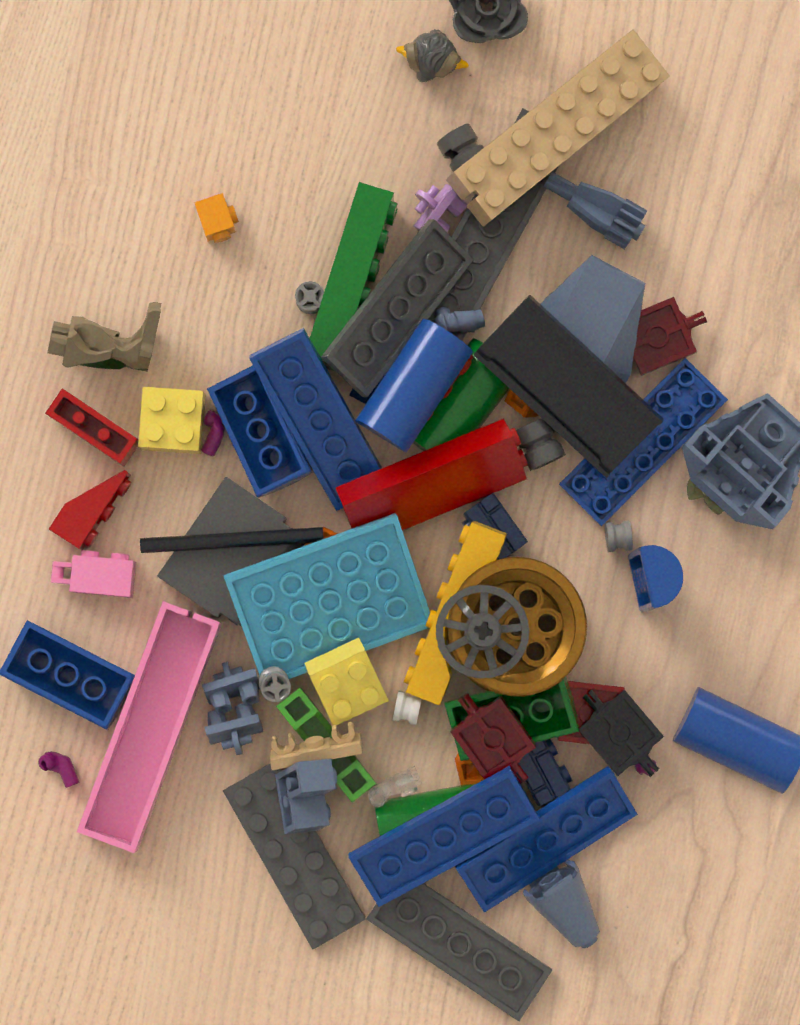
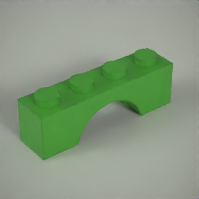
[276,687,376,802]

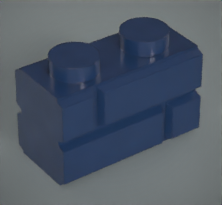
[462,493,528,560]
[518,739,573,807]

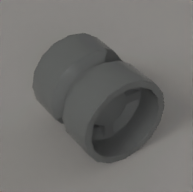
[437,124,484,172]
[516,418,566,471]

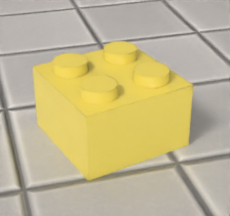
[138,387,206,454]
[304,638,389,726]

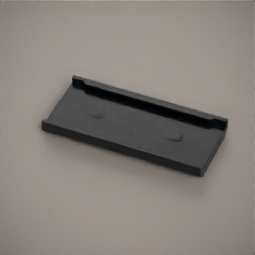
[473,295,663,478]

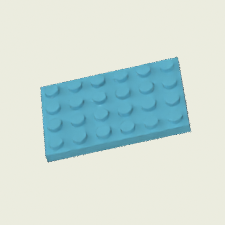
[223,513,430,685]

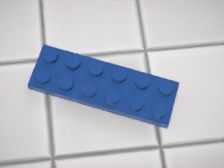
[249,328,382,511]
[348,766,540,907]
[455,766,638,913]

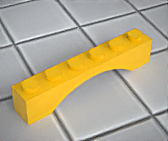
[404,521,507,706]

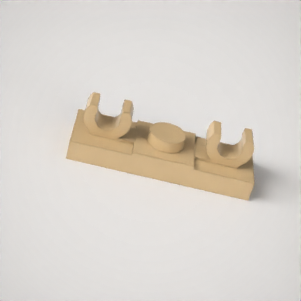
[270,722,362,770]

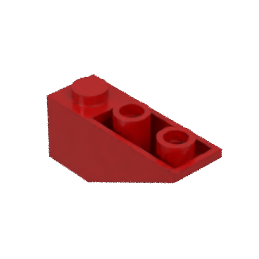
[49,470,132,550]

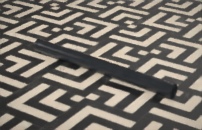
[140,527,323,553]

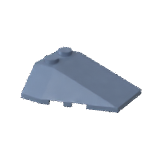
[541,255,646,383]
[682,393,800,529]

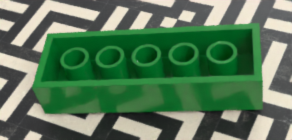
[310,182,398,372]

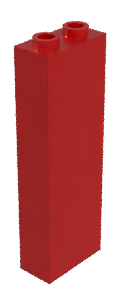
[335,418,528,531]

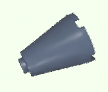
[523,860,600,948]

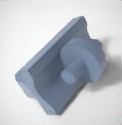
[202,661,260,715]
[205,703,263,755]

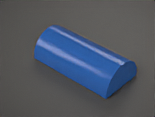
[355,319,473,453]
[207,365,312,498]
[628,545,683,613]
[0,620,135,730]
[672,687,800,794]

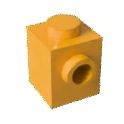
[194,193,239,243]

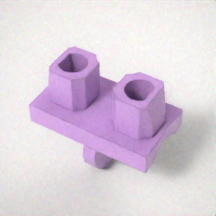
[414,184,467,232]

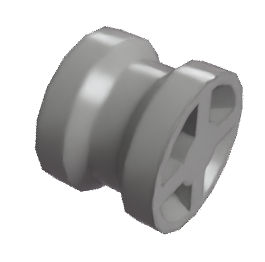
[295,281,324,314]
[605,521,633,552]
[258,666,291,702]

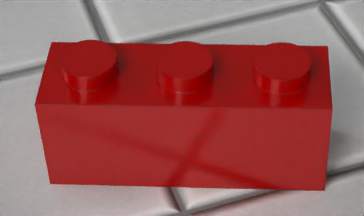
[45,388,138,467]

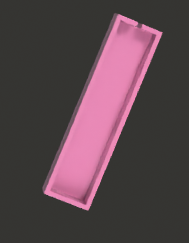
[77,601,222,853]

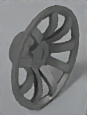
[436,585,529,678]

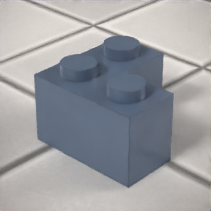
[275,759,337,834]

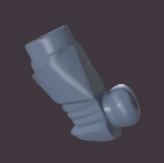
[434,307,485,333]

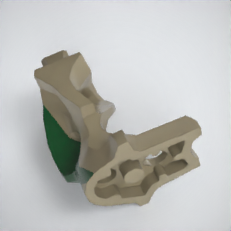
[47,302,162,372]

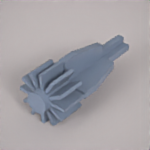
[544,171,647,249]

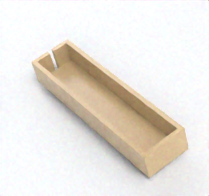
[446,29,670,227]

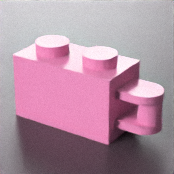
[51,550,136,598]

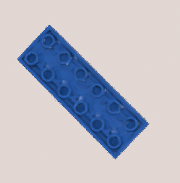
[559,358,728,526]

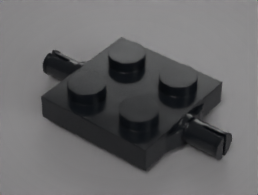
[579,689,664,777]

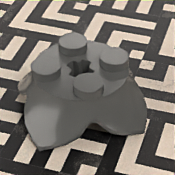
[449,0,528,43]

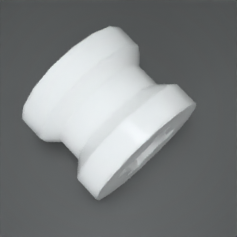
[392,691,421,725]

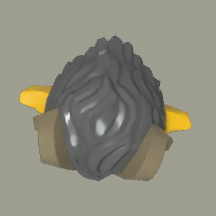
[396,29,469,82]

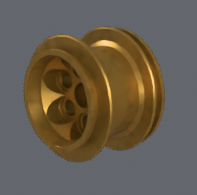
[447,557,587,696]

